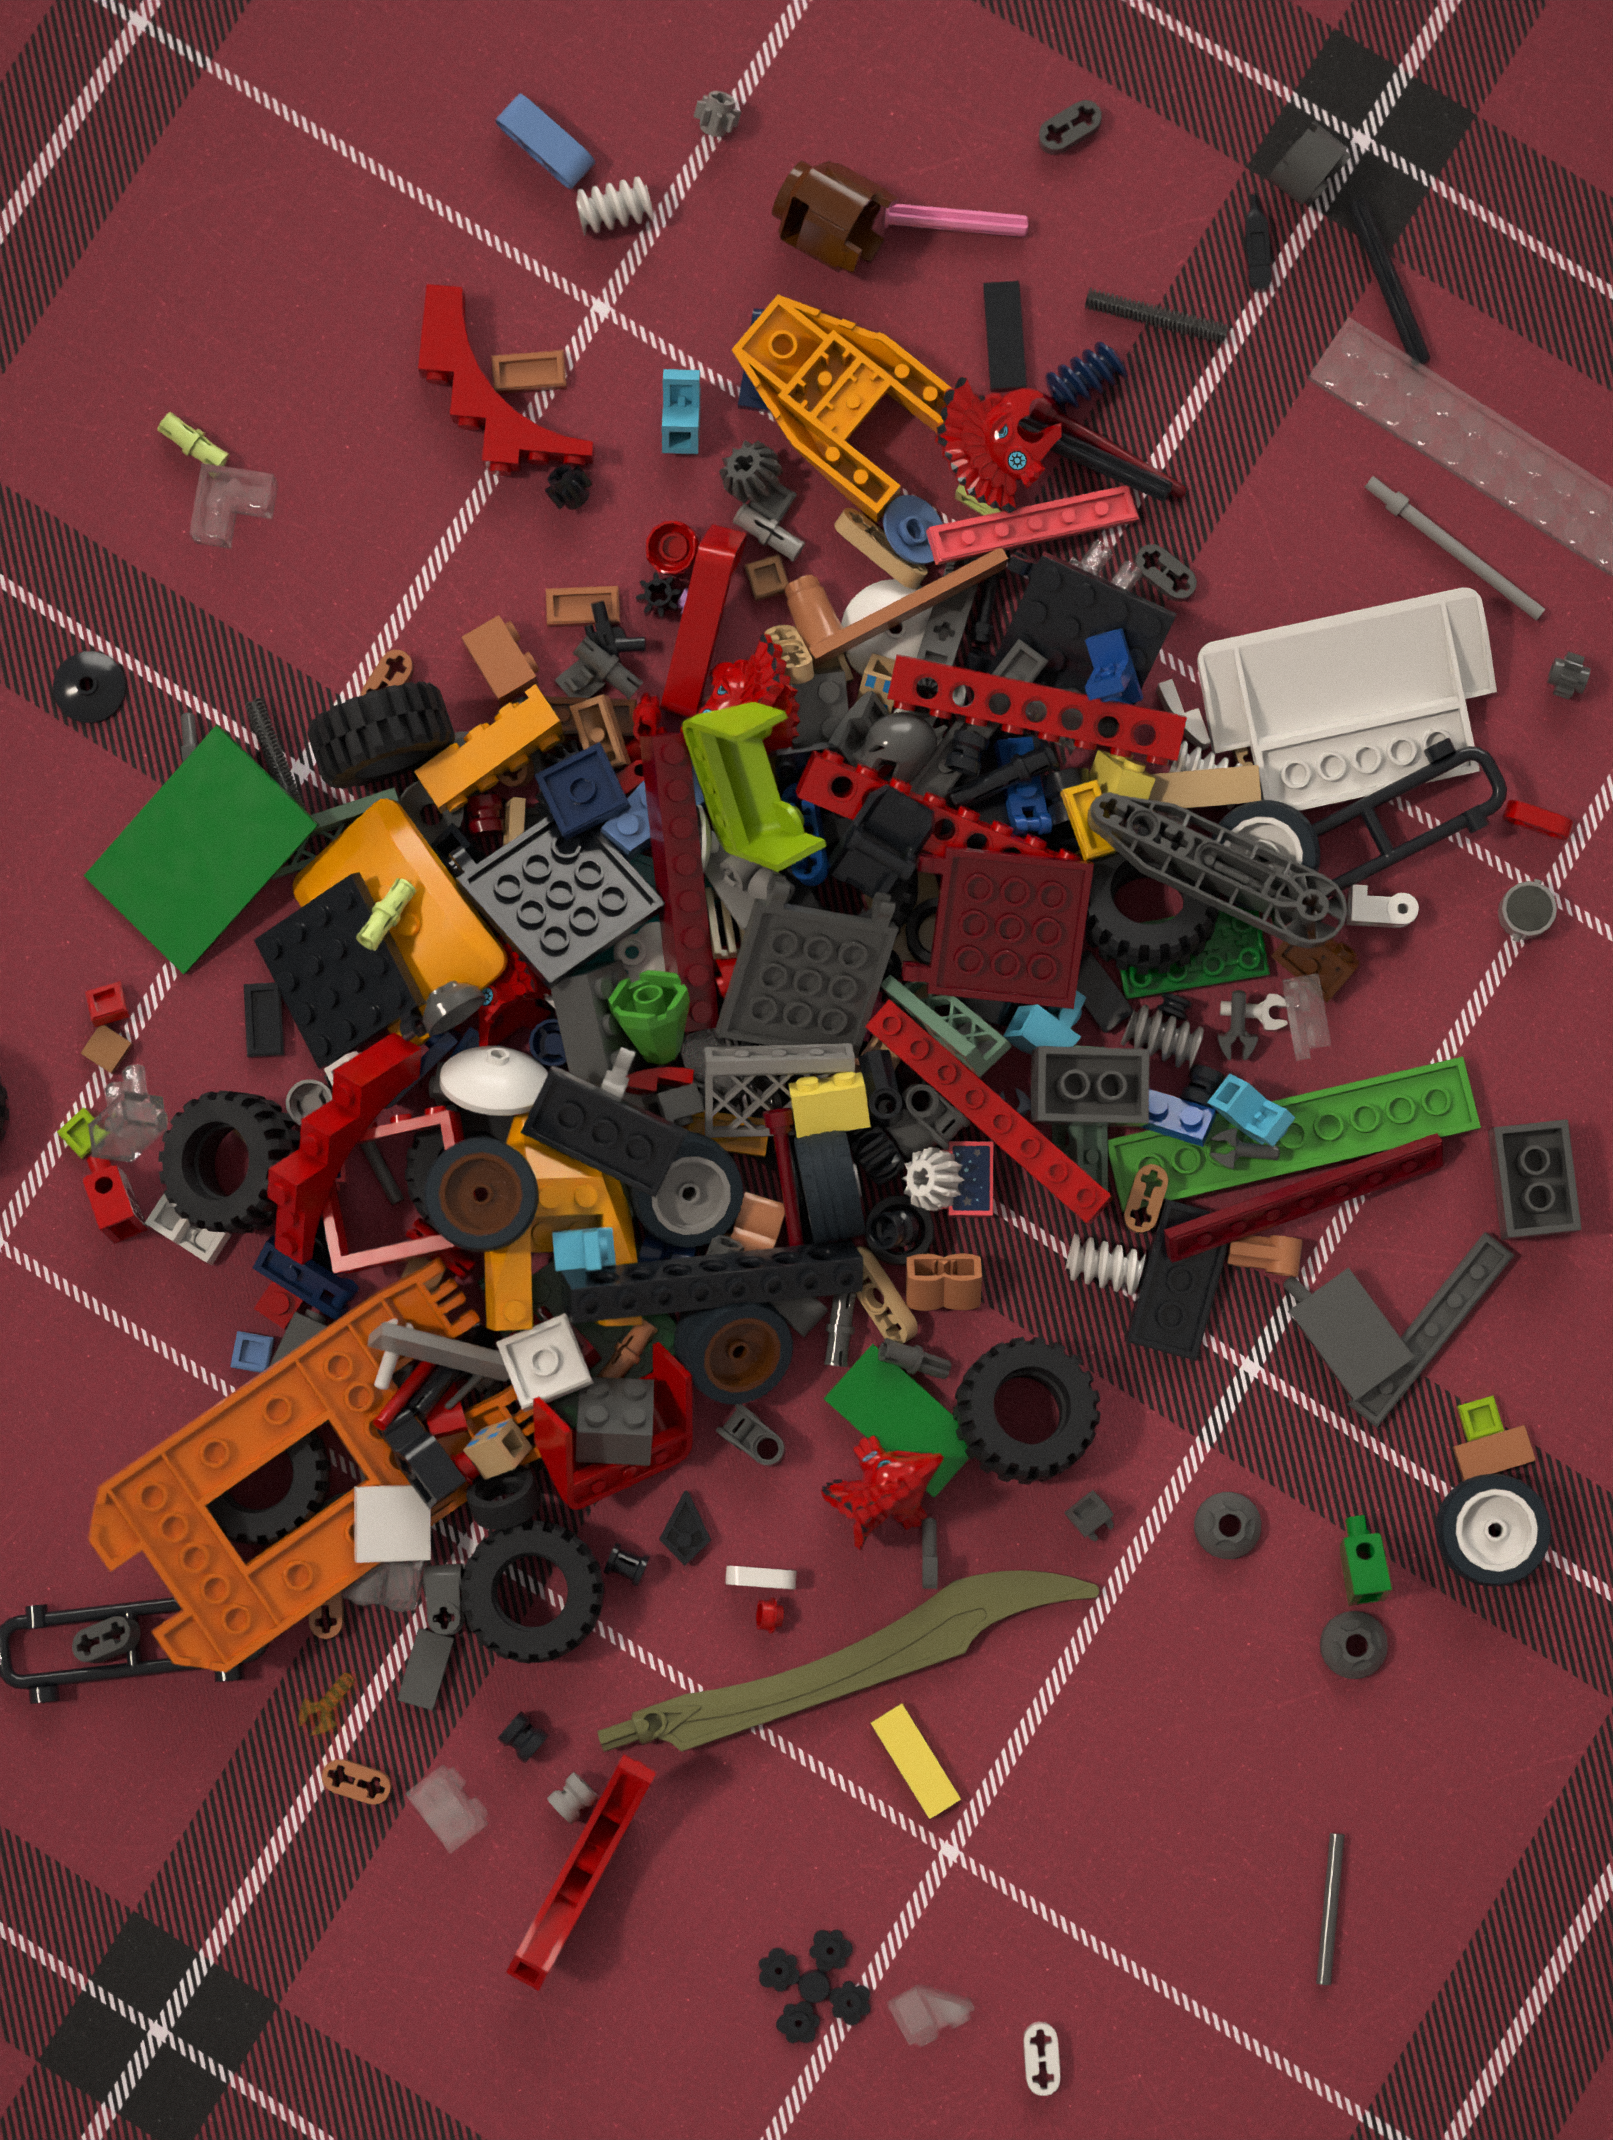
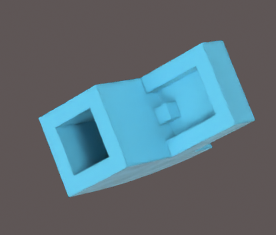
[662,369,701,454]
[1003,990,1086,1054]
[1207,1073,1295,1147]
[552,1227,616,1271]

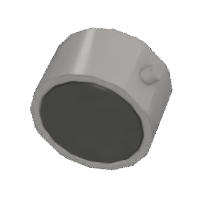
[1497,879,1557,942]

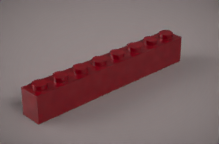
[639,732,719,1032]

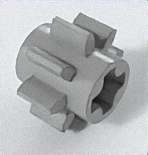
[694,91,741,137]

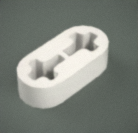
[725,1565,797,1589]
[1023,2021,1060,2096]

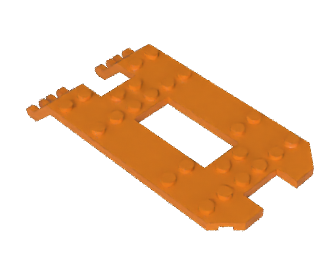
[87,1258,541,1672]

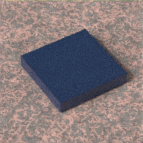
[534,742,632,840]

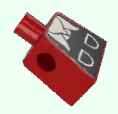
[82,1152,149,1244]

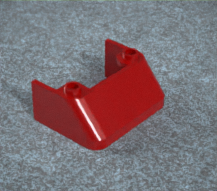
[533,1342,693,1510]

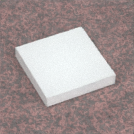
[496,1314,593,1412]
[354,1485,431,1563]

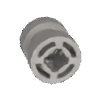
[547,1772,599,1825]

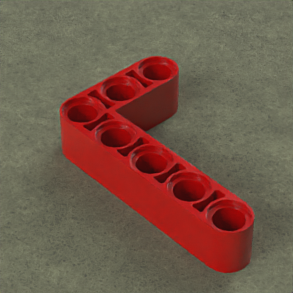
[660,524,747,718]

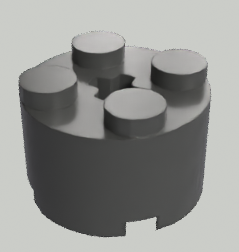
[1268,121,1351,207]

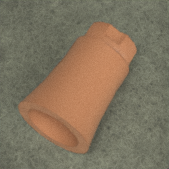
[784,575,844,651]

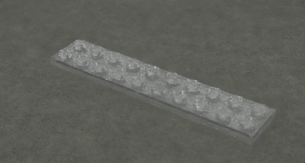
[1308,317,1613,577]

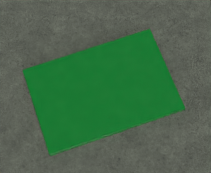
[83,725,320,975]

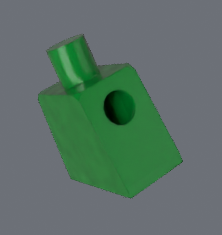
[1339,1515,1392,1606]

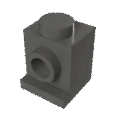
[642,1083,705,1127]

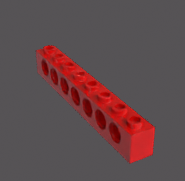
[887,654,1187,766]
[795,749,1081,860]
[865,999,1113,1226]

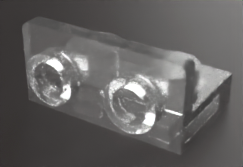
[1282,974,1331,1061]

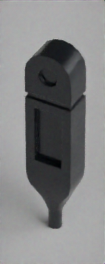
[1244,194,1272,293]

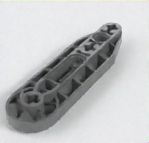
[1087,792,1347,949]

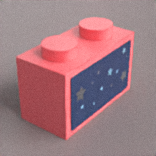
[942,1141,993,1218]

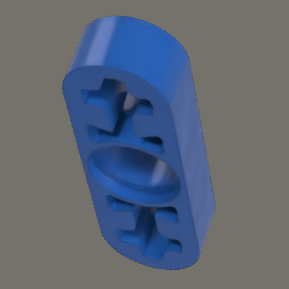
[781,782,829,886]

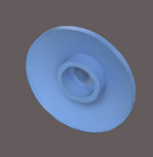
[883,495,942,565]

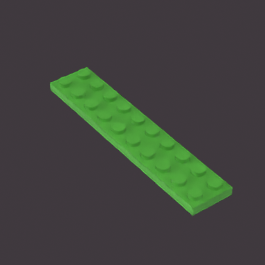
[1108,1057,1481,1213]

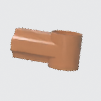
[1227,1235,1303,1277]

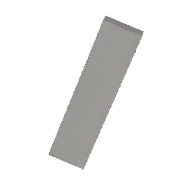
[368,1322,510,1381]

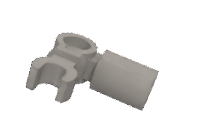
[600,1047,635,1099]

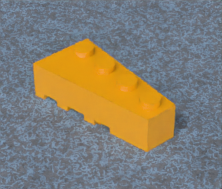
[414,684,563,813]

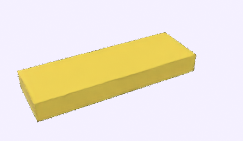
[871,1703,961,1819]

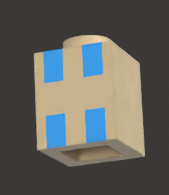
[856,653,895,714]
[463,1418,532,1480]

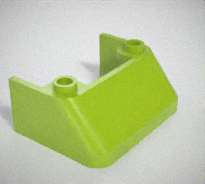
[682,702,826,872]

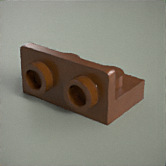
[1271,929,1360,1003]

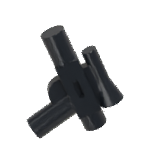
[584,600,646,665]

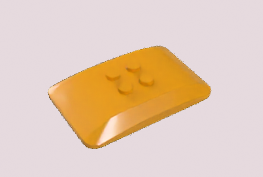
[293,798,508,1046]

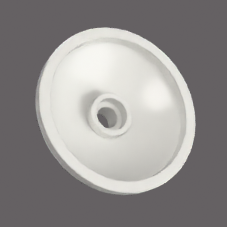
[841,579,949,677]
[440,1046,548,1116]

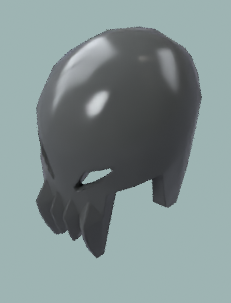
[850,712,937,782]

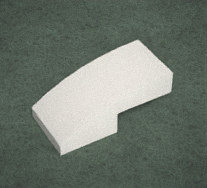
[1156,679,1211,750]
[145,1194,232,1265]

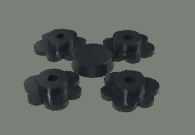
[759,1930,870,2043]

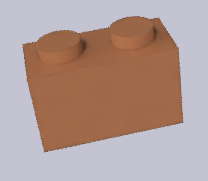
[461,615,540,705]

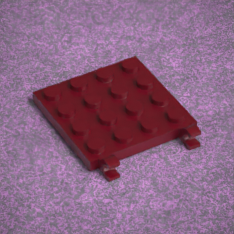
[901,846,1094,1009]

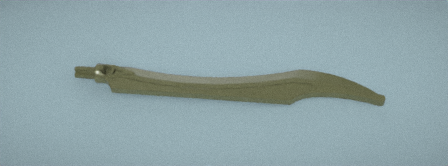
[597,1570,1099,1752]

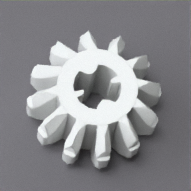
[901,1147,964,1211]

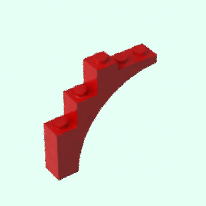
[418,284,595,476]
[267,1032,422,1265]
[506,1755,657,1991]

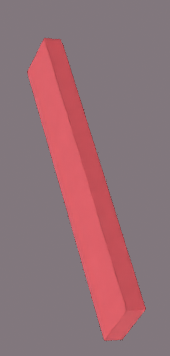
[926,485,1139,565]

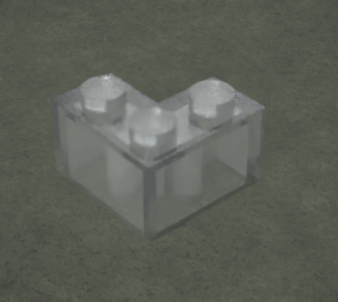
[189,463,278,549]

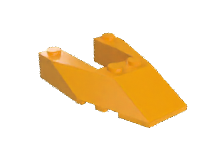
[732,295,951,523]
[485,1111,642,1331]

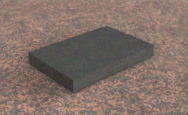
[1288,1267,1415,1401]

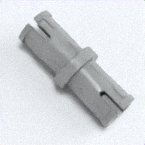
[732,503,805,562]

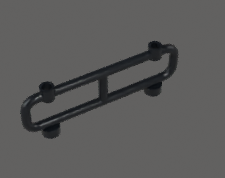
[1258,737,1507,915]
[0,1597,270,1704]

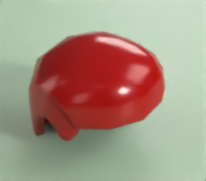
[646,520,700,575]

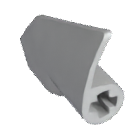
[705,843,795,930]

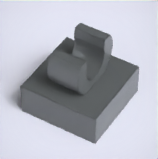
[555,659,606,698]
[1064,1490,1114,1542]

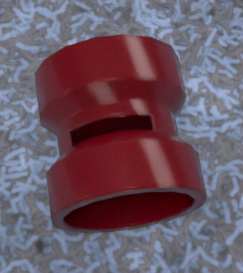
[466,794,506,837]

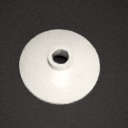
[696,805,719,874]

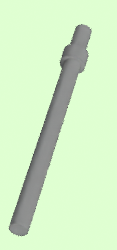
[1364,476,1545,621]

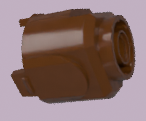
[772,161,899,273]

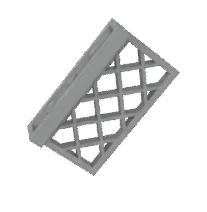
[704,1043,855,1138]

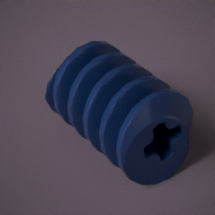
[1045,341,1128,415]

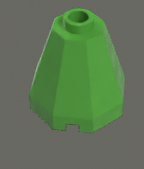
[608,970,690,1065]

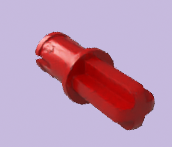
[632,692,662,740]

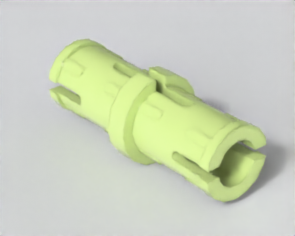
[157,412,230,473]
[356,878,416,950]

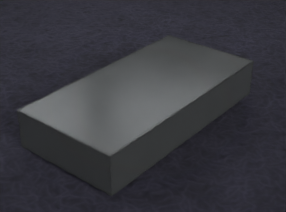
[397,1628,455,1711]

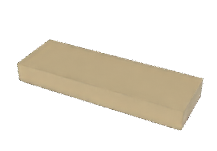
[1150,765,1261,811]

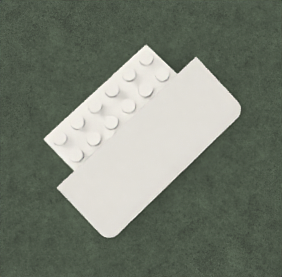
[1197,587,1497,811]

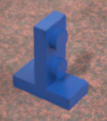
[1085,628,1143,704]

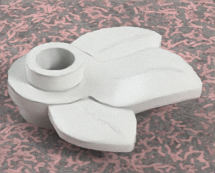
[614,922,665,983]

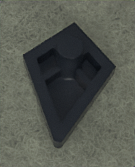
[659,1491,711,1566]

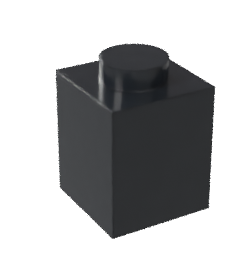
[430,823,488,877]

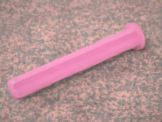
[884,204,1028,237]

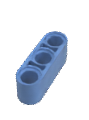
[495,93,596,189]

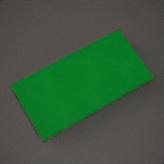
[1119,906,1270,1000]
[824,1344,969,1498]

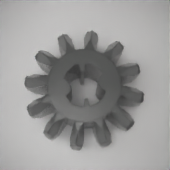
[719,440,783,503]

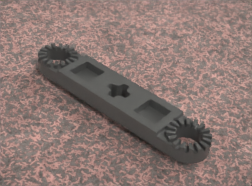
[909,557,980,718]

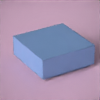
[230,1331,275,1373]

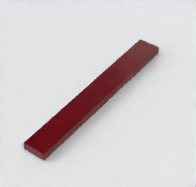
[1164,1133,1444,1263]

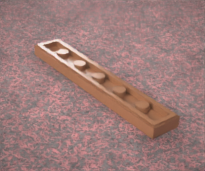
[809,547,1008,668]

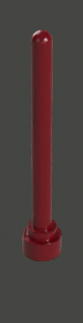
[1029,393,1186,498]
[763,1108,804,1246]

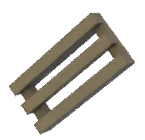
[705,887,745,959]

